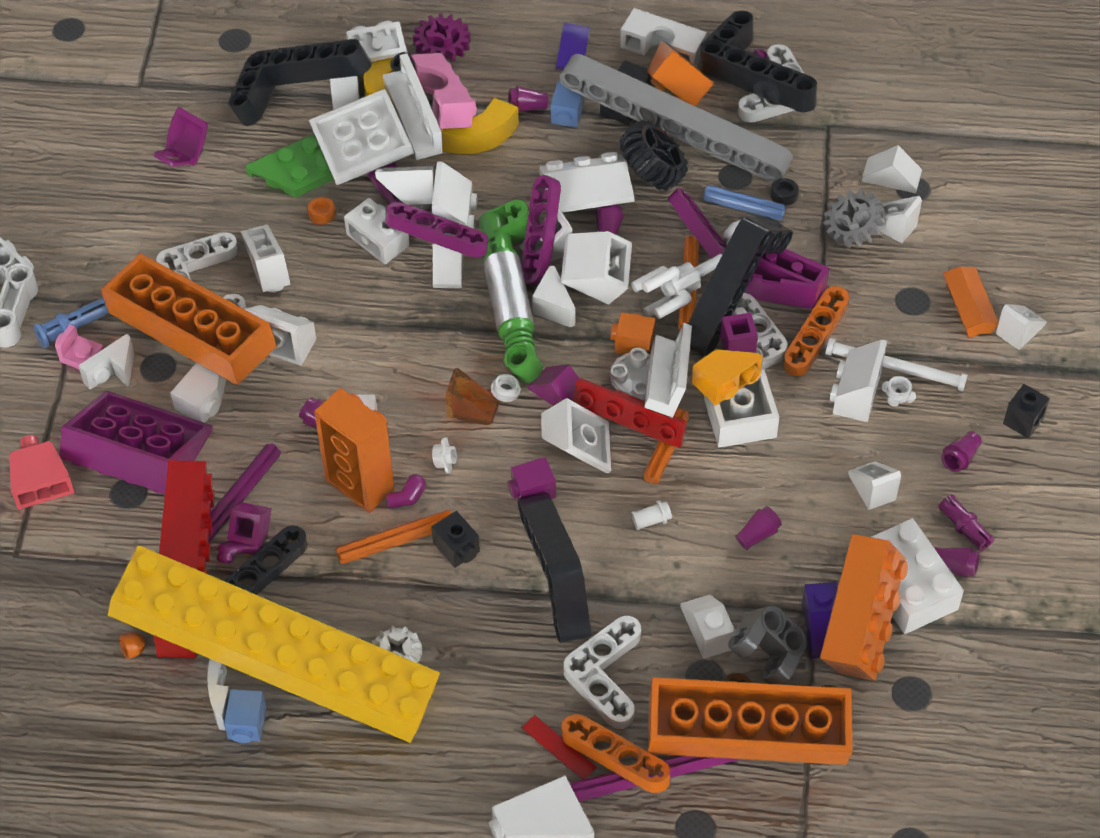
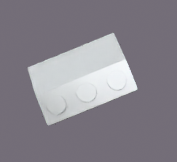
[539,152,635,212]

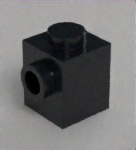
[431,510,480,568]

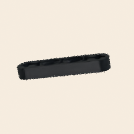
[224,525,308,595]

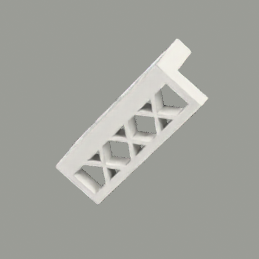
[383,53,443,160]
[644,323,692,417]

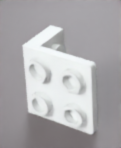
[346,21,407,62]

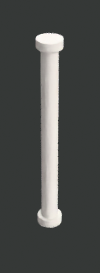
[825,338,968,391]

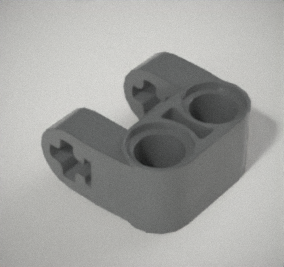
[728,606,807,685]

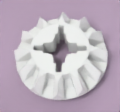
[372,625,422,663]

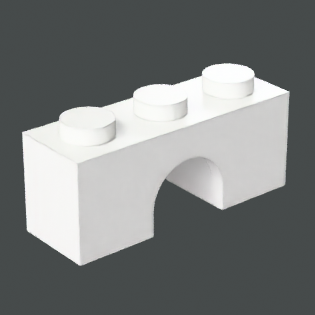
[620,8,707,67]

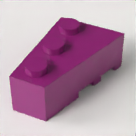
[744,249,830,309]

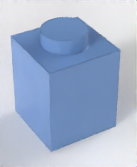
[551,81,584,127]
[224,689,266,743]

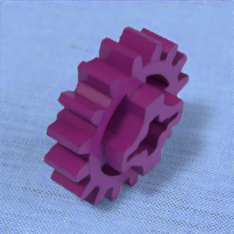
[413,13,471,62]

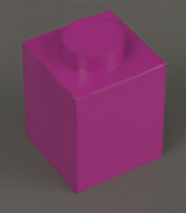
[720,313,758,353]
[507,457,556,500]
[227,502,272,546]

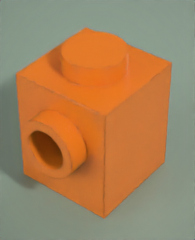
[610,312,656,354]

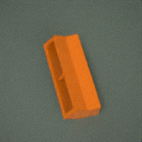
[943,266,999,338]

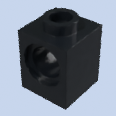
[1003,384,1050,438]

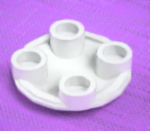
[610,347,650,400]

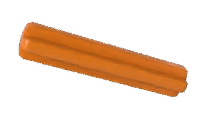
[643,408,689,485]

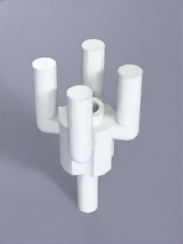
[631,254,722,319]

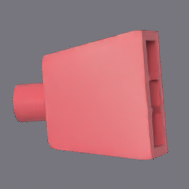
[9,435,75,510]

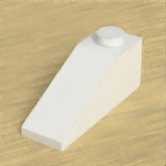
[240,224,291,292]
[170,363,226,423]

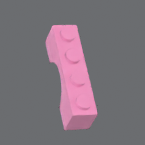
[411,53,476,129]

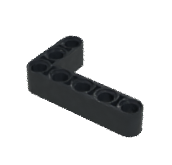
[700,10,817,112]
[228,39,372,126]
[688,216,793,357]
[518,493,591,643]

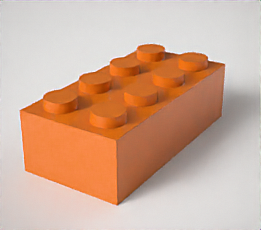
[314,387,394,513]
[820,534,908,681]

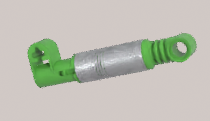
[478,199,543,383]

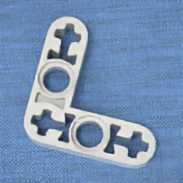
[738,44,803,122]
[156,232,238,280]
[733,293,788,369]
[564,616,641,729]

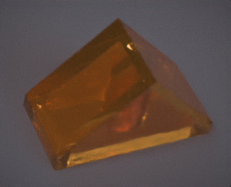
[446,368,500,426]

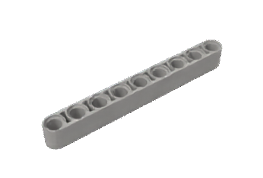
[560,54,793,182]

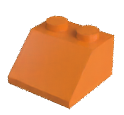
[647,41,714,106]

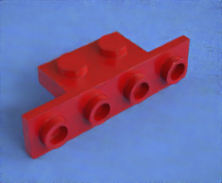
[573,378,687,449]

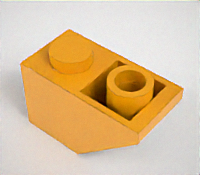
[692,350,763,406]

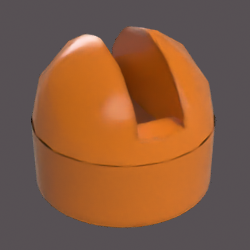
[119,632,145,659]

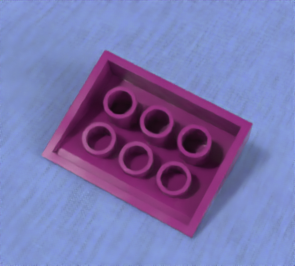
[59,390,213,494]

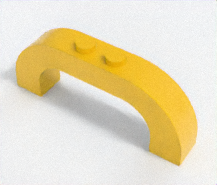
[364,58,519,155]

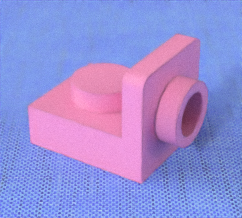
[55,324,104,369]

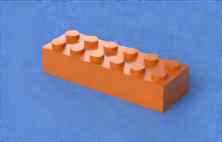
[100,253,277,385]
[648,677,852,765]

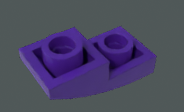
[555,22,590,71]

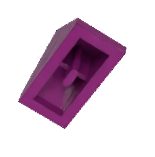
[528,365,579,406]

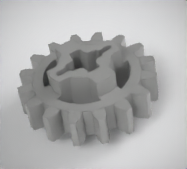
[823,189,886,248]

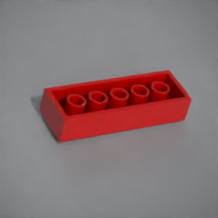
[153,460,215,658]

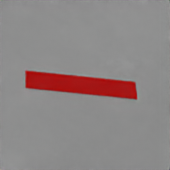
[521,715,597,780]

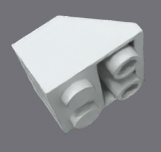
[561,231,632,305]

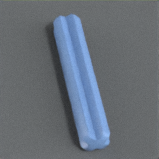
[704,185,785,221]

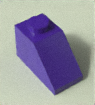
[801,582,838,659]

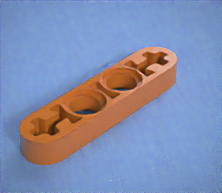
[783,286,849,376]
[561,714,670,793]

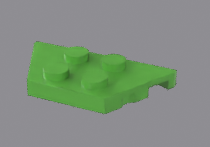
[245,134,334,198]

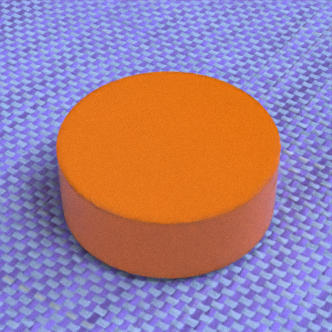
[307,197,336,225]

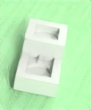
[207,659,230,730]

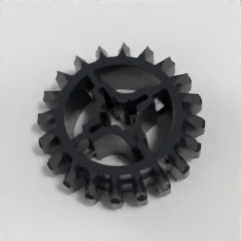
[619,120,688,191]

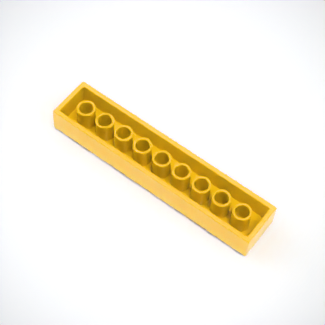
[108,545,440,743]

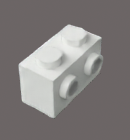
[344,198,410,265]

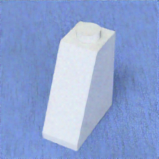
[489,776,594,838]

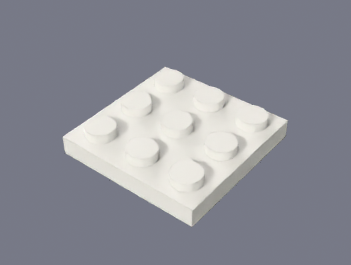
[309,89,414,185]

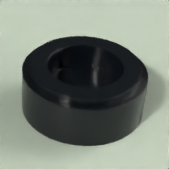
[770,178,799,206]

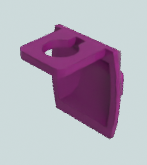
[154,107,208,167]

